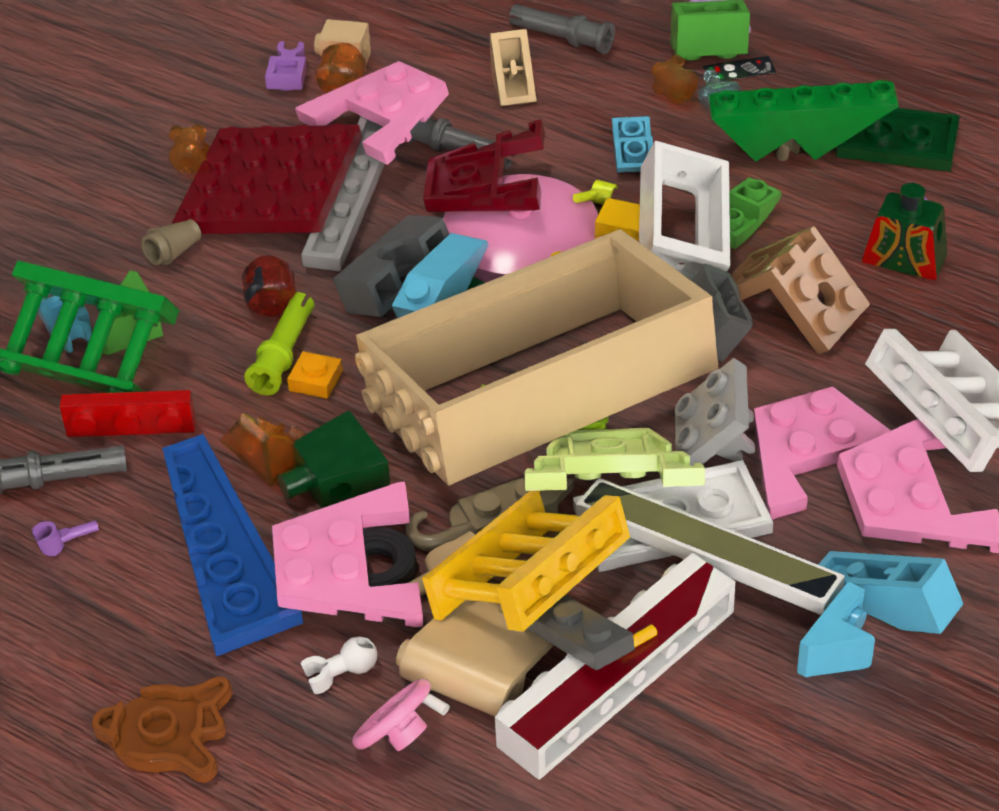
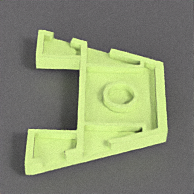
[525,428,705,491]

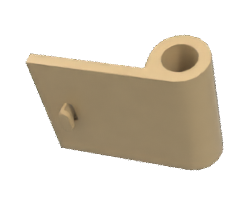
[396,600,554,716]

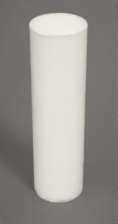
[422,693,450,716]

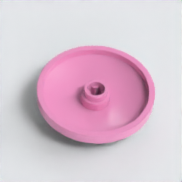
[443,174,598,283]

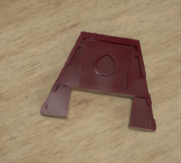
[423,119,545,212]

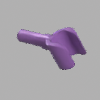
[32,520,99,556]

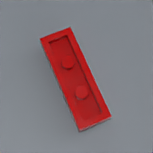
[60,390,196,437]

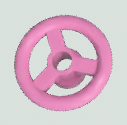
[352,679,431,751]

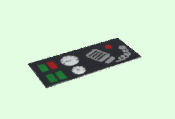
[703,56,777,83]

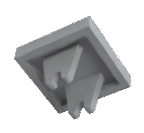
[675,358,755,466]

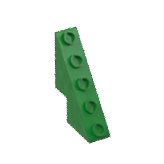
[709,80,899,162]

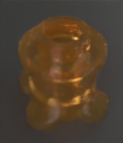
[651,55,698,104]
[169,124,210,173]

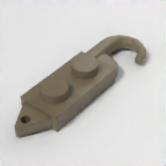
[405,477,574,551]

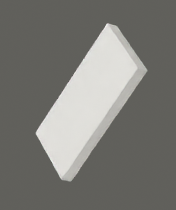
[573,460,773,572]

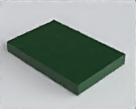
[836,108,960,172]

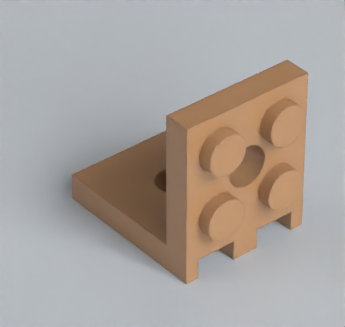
[730,225,870,354]

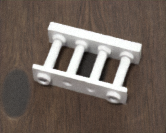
[865,329,999,472]

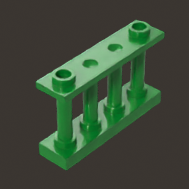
[0,260,180,393]

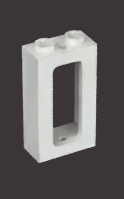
[639,141,730,280]

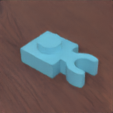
[38,296,92,353]

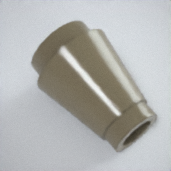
[141,219,201,265]

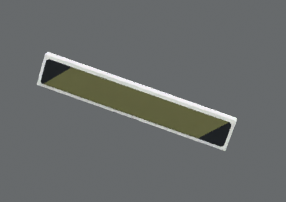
[576,478,845,615]

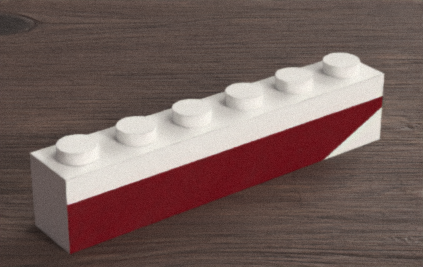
[495,553,736,780]

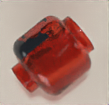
[242,255,296,317]

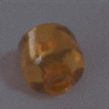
[315,43,366,93]

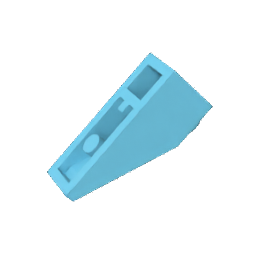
[392,233,489,318]
[818,551,964,634]

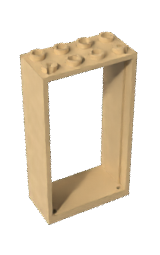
[355,229,718,486]

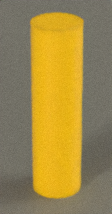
[633,624,657,648]

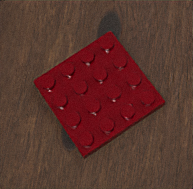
[172,123,362,234]

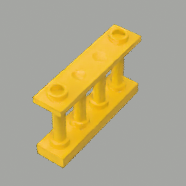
[422,491,630,632]

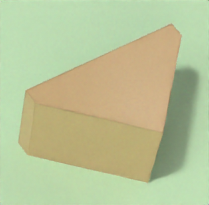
[490,29,537,107]

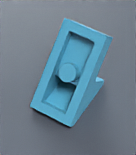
[797,581,875,677]

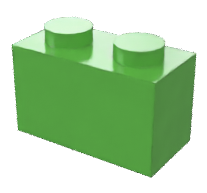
[670,0,750,60]

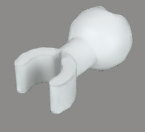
[301,636,378,694]

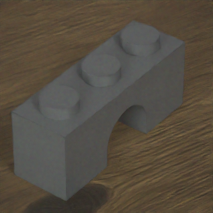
[333,215,449,317]

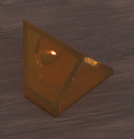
[220,413,306,487]

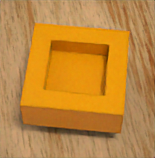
[287,351,343,399]

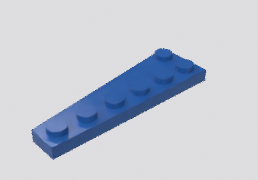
[162,434,303,657]

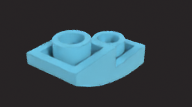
[612,116,653,173]

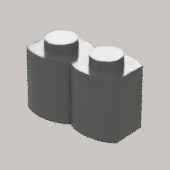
[691,264,753,362]

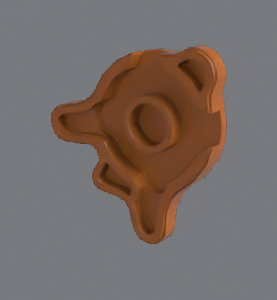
[92,676,233,783]

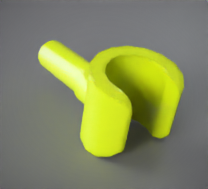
[573,180,618,205]

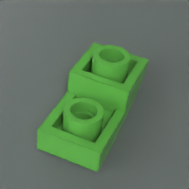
[729,177,782,249]

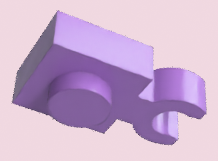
[265,41,307,91]

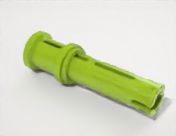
[244,292,315,396]

